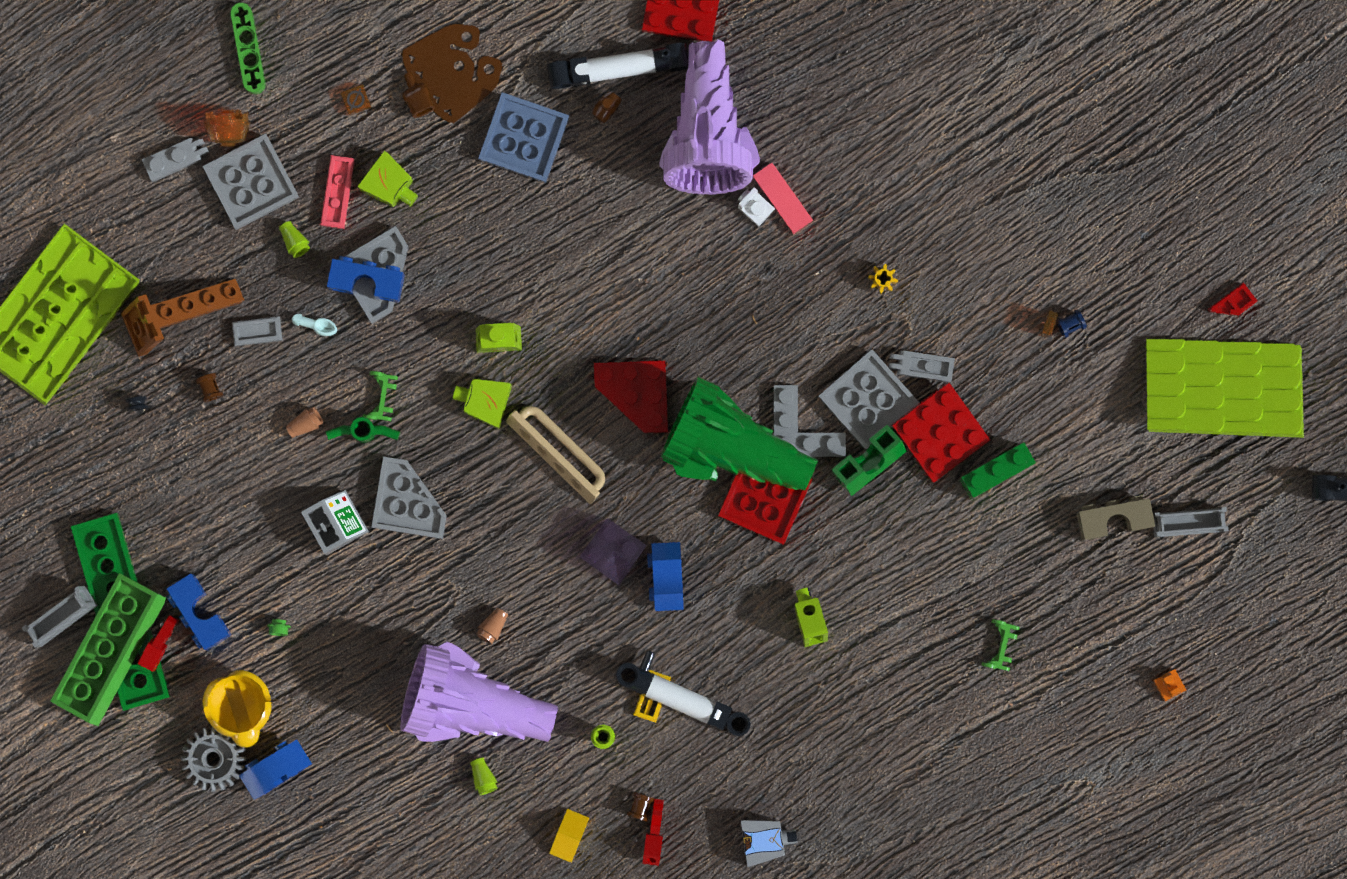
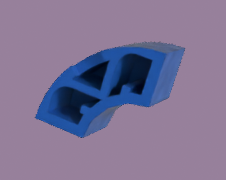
[647,542,684,611]
[239,740,312,800]

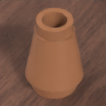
[286,407,323,438]
[476,607,508,645]

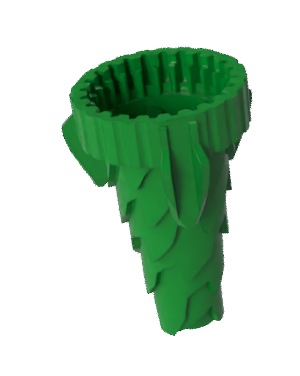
[661,376,818,490]

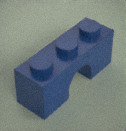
[327,256,405,303]
[167,574,232,651]

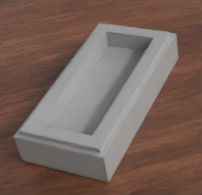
[232,316,283,347]

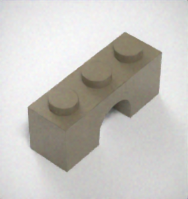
[1076,495,1155,541]

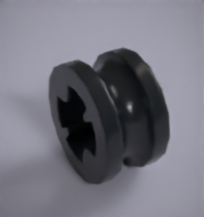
[125,396,148,412]

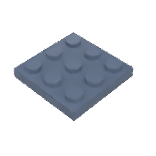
[478,92,569,183]

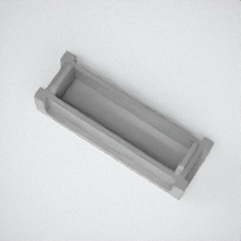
[1153,507,1229,538]
[22,586,98,647]

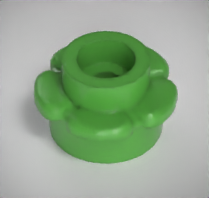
[267,619,291,636]

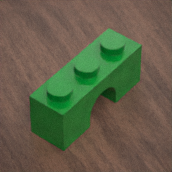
[831,425,907,496]
[959,442,1036,500]

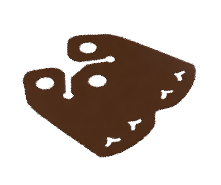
[402,24,502,123]

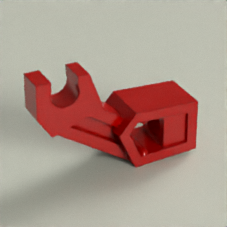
[138,615,180,672]
[642,799,664,866]

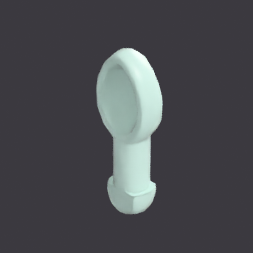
[292,314,337,336]

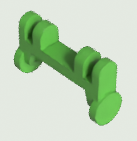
[363,371,398,421]
[981,619,1020,671]

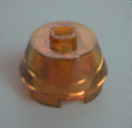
[203,109,251,147]

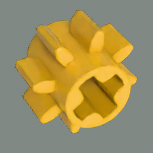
[868,264,898,295]

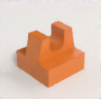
[1153,669,1186,701]

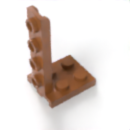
[121,279,244,357]

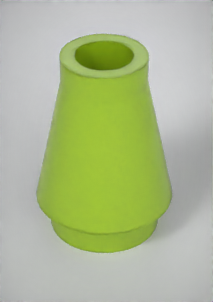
[279,221,310,258]
[591,725,615,749]
[470,758,498,795]

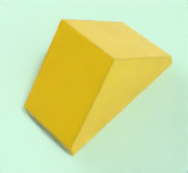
[549,809,589,863]

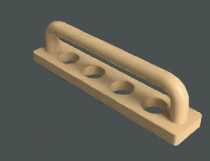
[506,406,605,504]

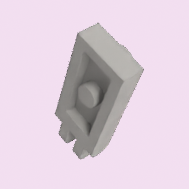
[142,138,209,183]
[888,350,955,383]

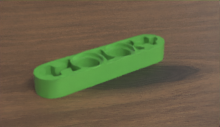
[231,3,266,95]

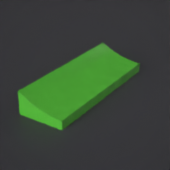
[50,573,167,726]

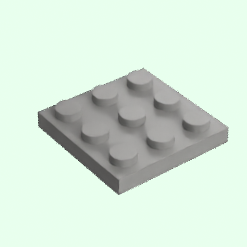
[202,134,299,230]
[818,350,919,450]

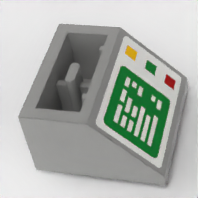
[301,490,369,555]

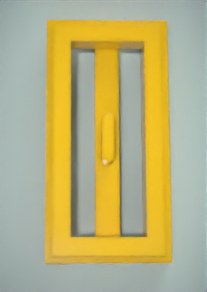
[633,670,671,723]

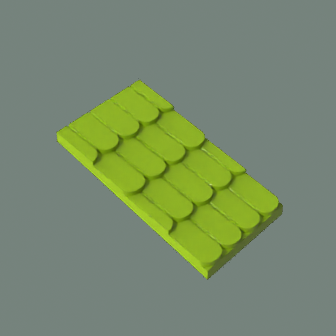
[0,224,140,406]
[1146,339,1304,438]

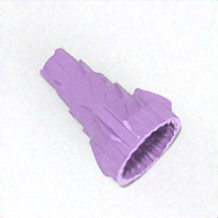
[660,40,760,195]
[400,642,558,742]

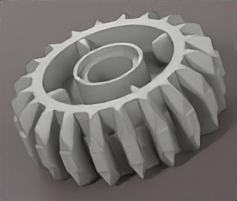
[181,727,247,792]

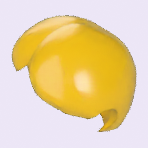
[202,670,272,748]

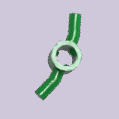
[325,417,401,443]

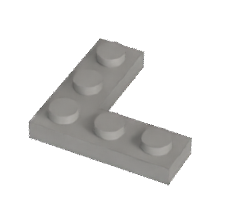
[774,385,846,457]

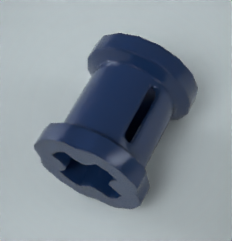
[1056,309,1087,338]

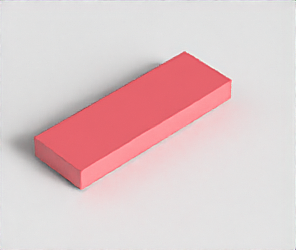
[320,155,355,229]
[753,163,813,235]

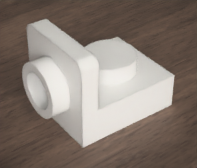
[738,187,775,227]

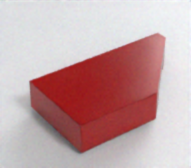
[1207,282,1258,316]

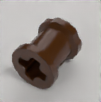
[196,373,223,403]
[627,792,654,822]

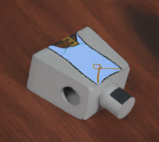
[740,820,798,867]

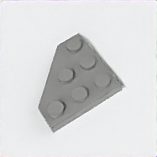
[345,226,409,324]
[372,457,447,539]

